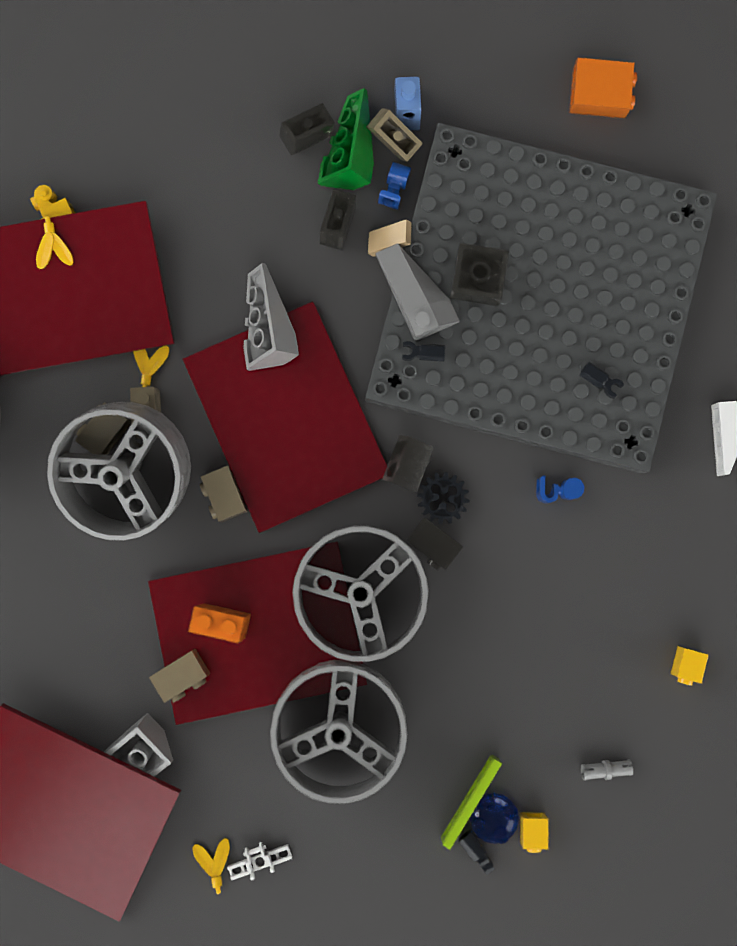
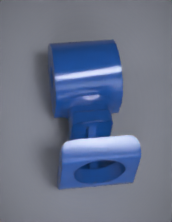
[378,162,411,210]
[536,475,585,503]

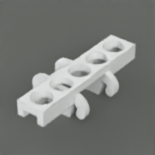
[227,842,292,880]

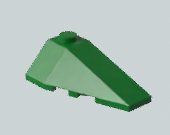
[317,88,374,190]

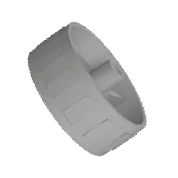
[47,402,191,540]
[293,526,429,662]
[270,660,408,803]

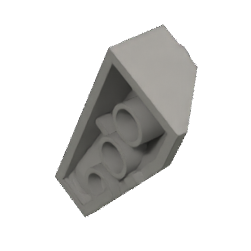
[375,243,460,342]
[244,263,299,371]
[104,713,173,776]

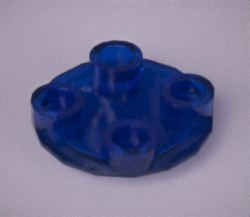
[470,793,519,844]

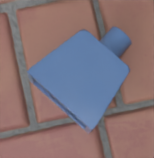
[394,77,421,131]

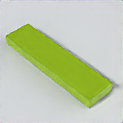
[441,755,502,850]

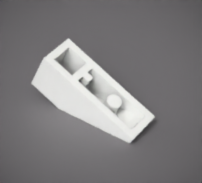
[711,401,737,476]

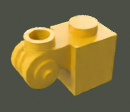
[30,185,75,219]

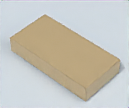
[368,219,412,257]

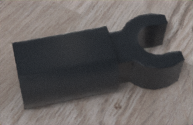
[402,341,445,362]
[579,361,624,399]
[458,830,495,875]

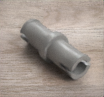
[580,759,633,781]

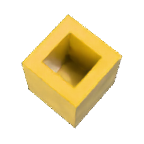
[671,646,708,686]
[520,812,548,853]

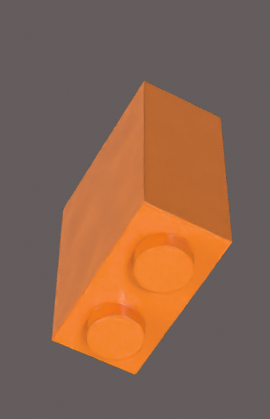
[569,57,637,118]
[189,603,251,643]

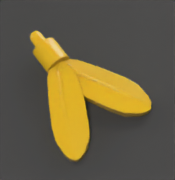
[36,216,74,269]
[133,346,169,387]
[193,838,230,894]

